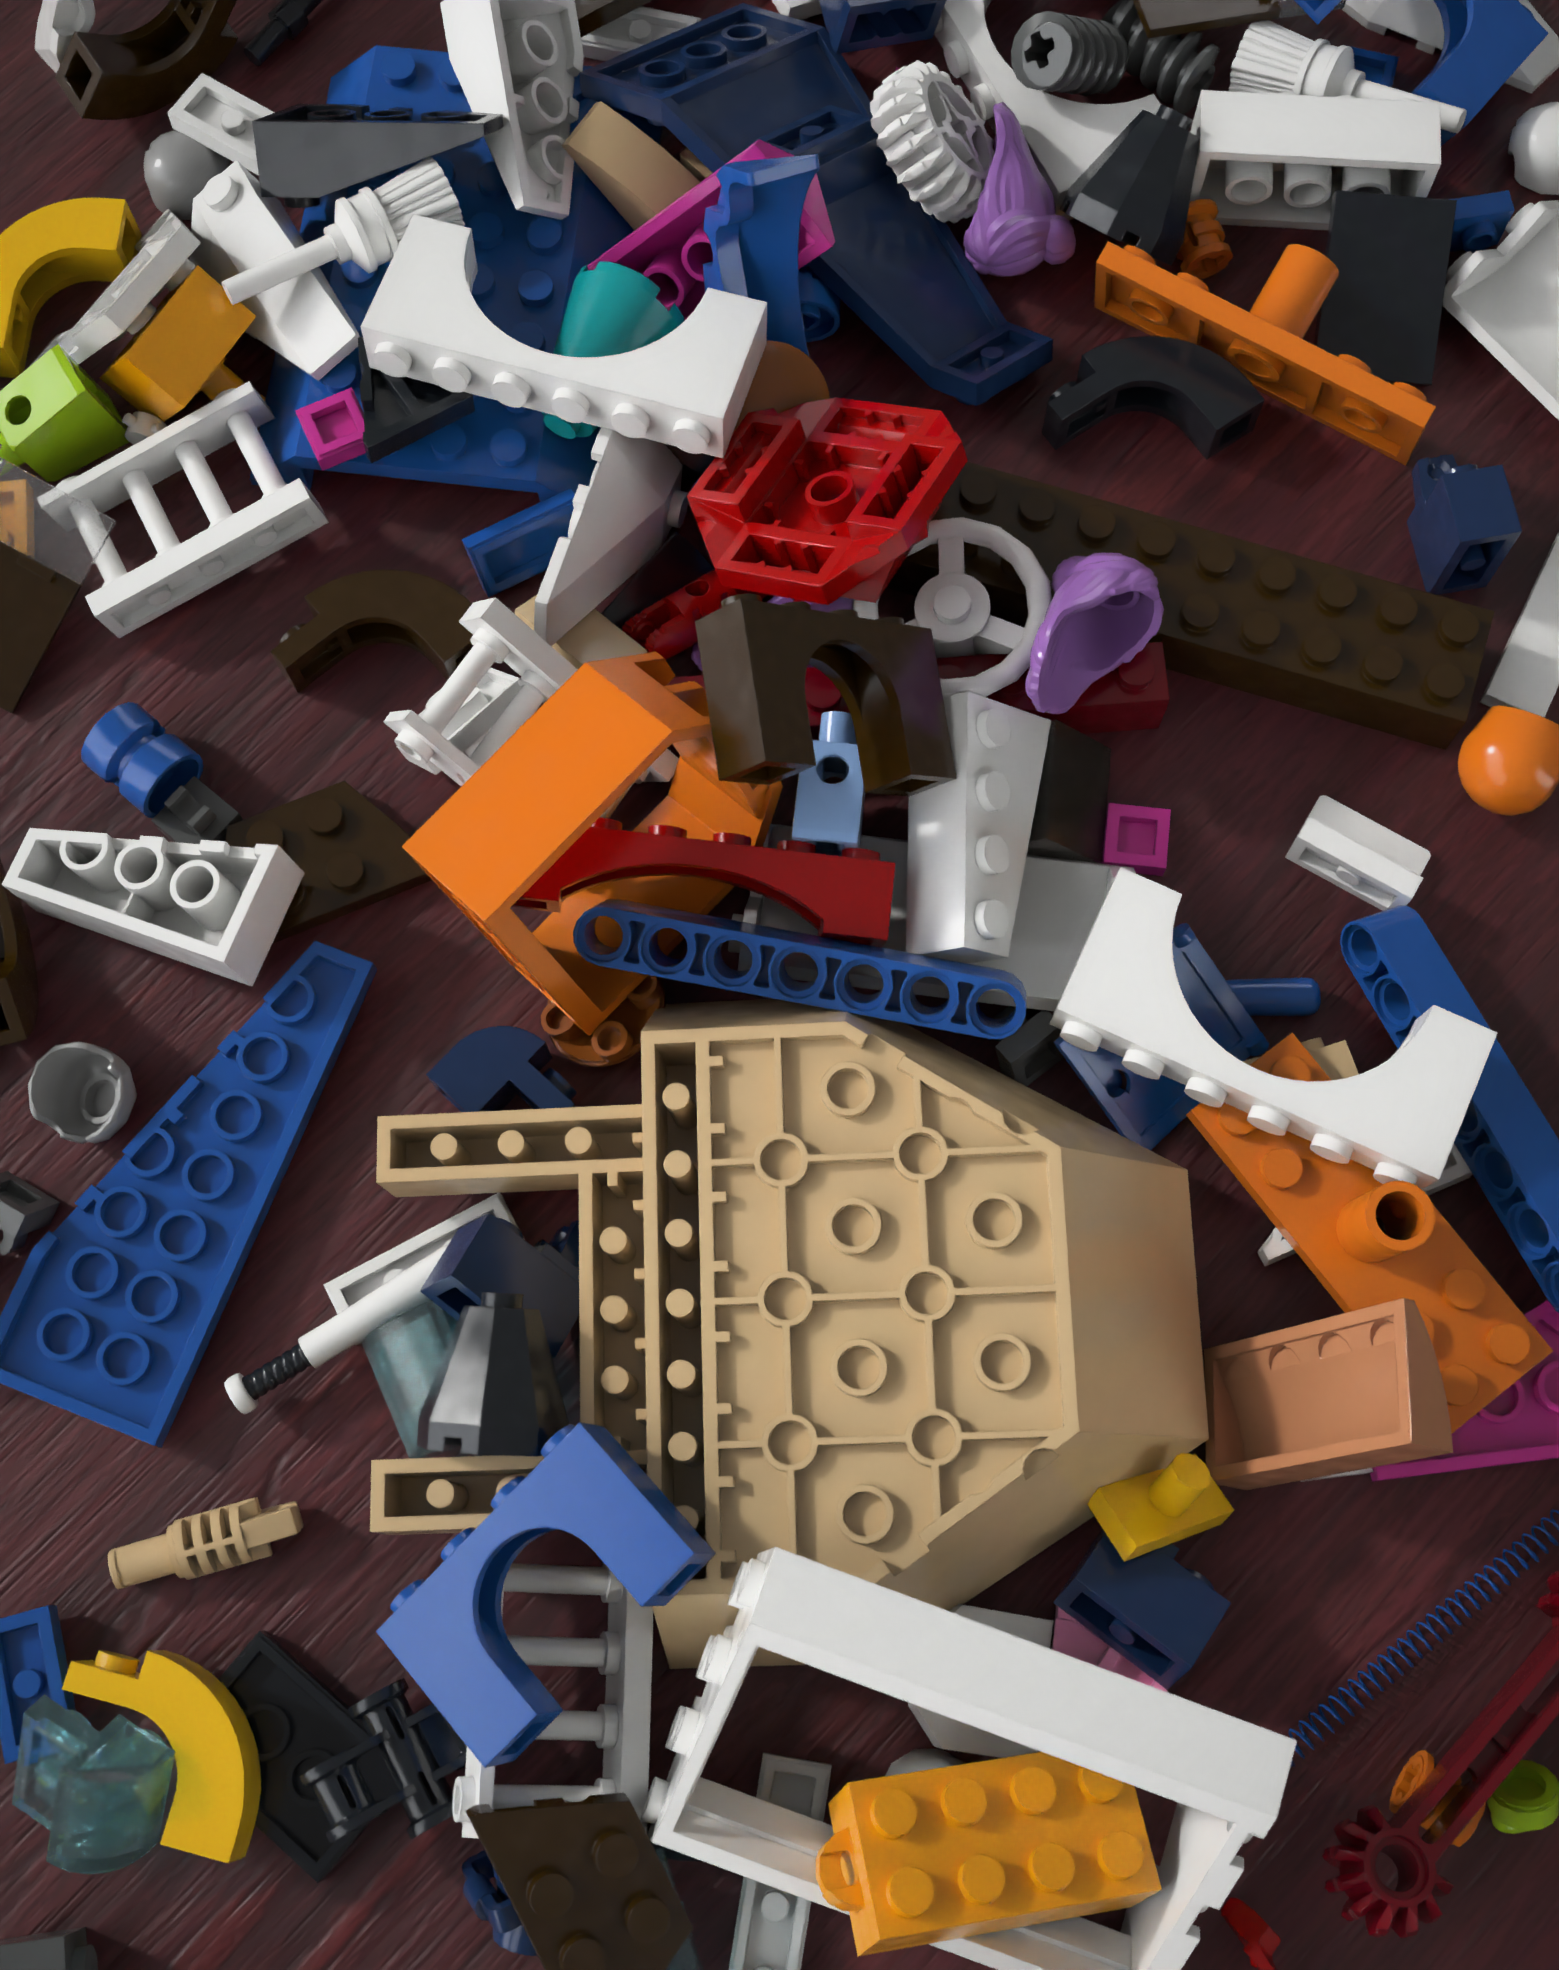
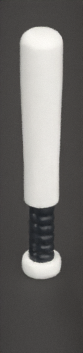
[224,1244,449,1414]

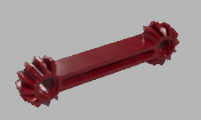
[1321,1570,1559,1938]

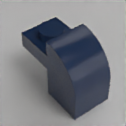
[426,1026,577,1112]

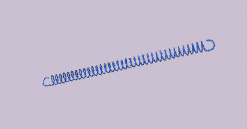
[1288,1509,1559,1767]

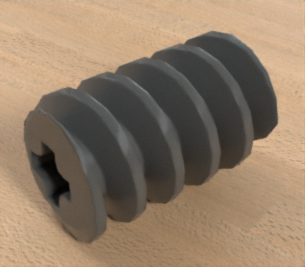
[1102,0,1219,114]
[1011,11,1128,96]

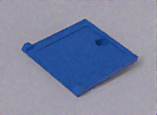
[1053,923,1269,1151]

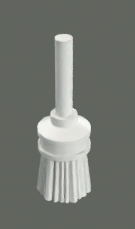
[1229,20,1467,134]
[221,156,465,305]

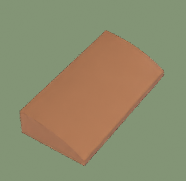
[1204,1298,1453,1490]

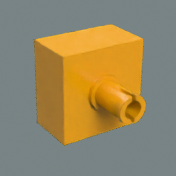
[100,265,266,422]

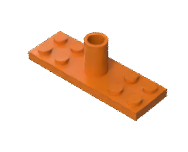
[1094,241,1436,466]
[1186,1032,1553,1434]

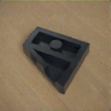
[358,336,475,463]

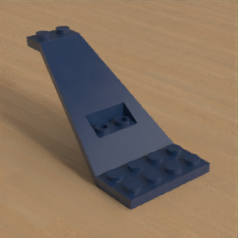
[579,3,1053,406]

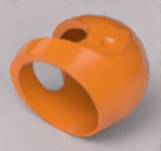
[1458,705,1559,816]

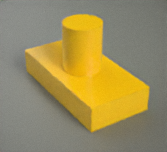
[1087,1453,1234,1562]

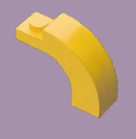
[0,198,142,378]
[62,1650,261,1864]

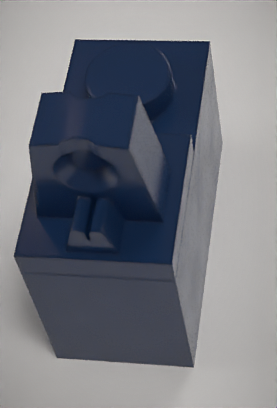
[1407,454,1522,595]
[420,1212,579,1358]
[1053,1529,1231,1690]

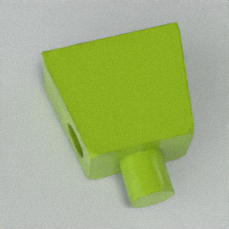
[0,344,129,482]

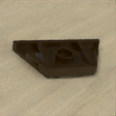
[226,781,432,944]
[466,1793,693,1970]

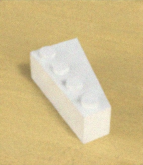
[906,691,1051,964]
[2,828,305,987]

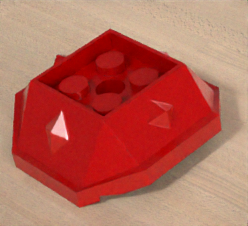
[687,397,968,605]

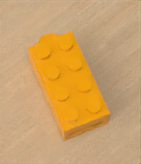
[815,1752,1162,1957]

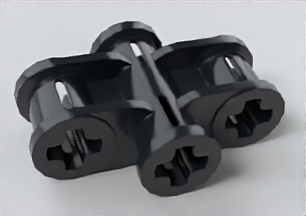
[299,1678,467,1844]

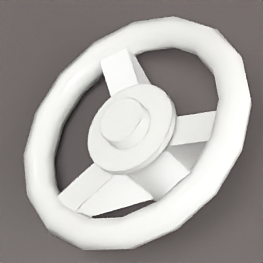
[853,517,1052,698]

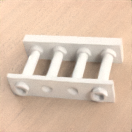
[37,381,329,638]
[383,597,679,818]
[452,1563,653,1839]

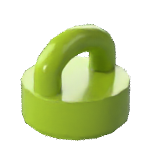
[1487,1759,1559,1834]

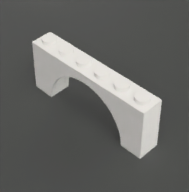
[934,0,1161,220]
[360,214,767,458]
[1049,867,1497,1189]

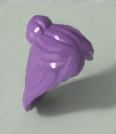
[964,102,1076,277]
[1025,553,1164,714]

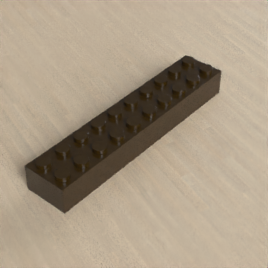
[886,461,1495,750]

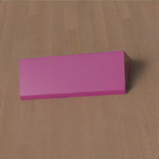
[587,139,835,320]

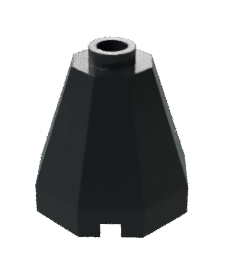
[1059,104,1200,266]
[417,1292,569,1456]

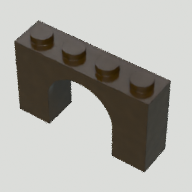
[695,593,957,797]

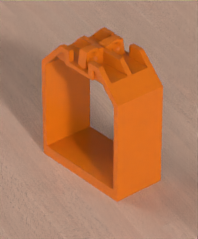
[401,652,783,1036]

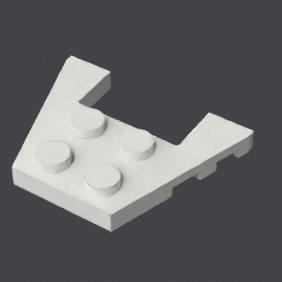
[30,209,201,366]

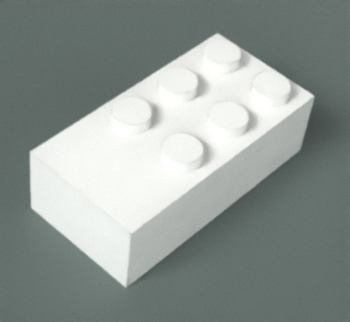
[1188,90,1441,230]

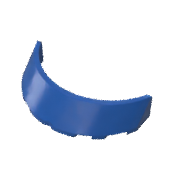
[703,154,820,356]

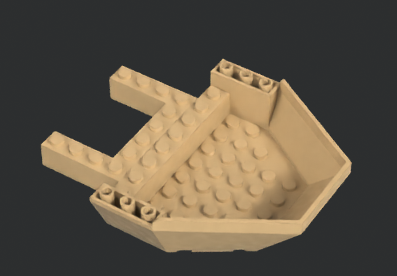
[370,999,1209,1669]

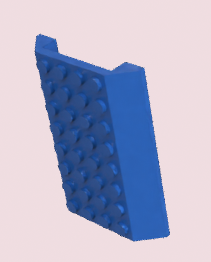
[250,45,663,502]

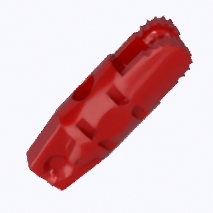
[622,570,768,660]

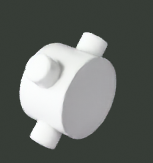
[122,411,167,445]

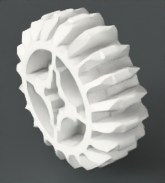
[870,60,995,224]

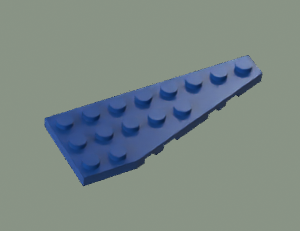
[0,941,378,1448]

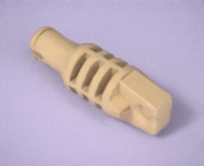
[108,1497,304,1589]

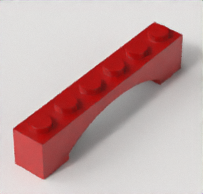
[511,817,896,948]

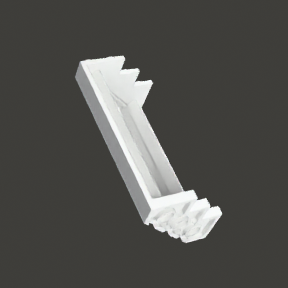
[641,1547,1297,1970]

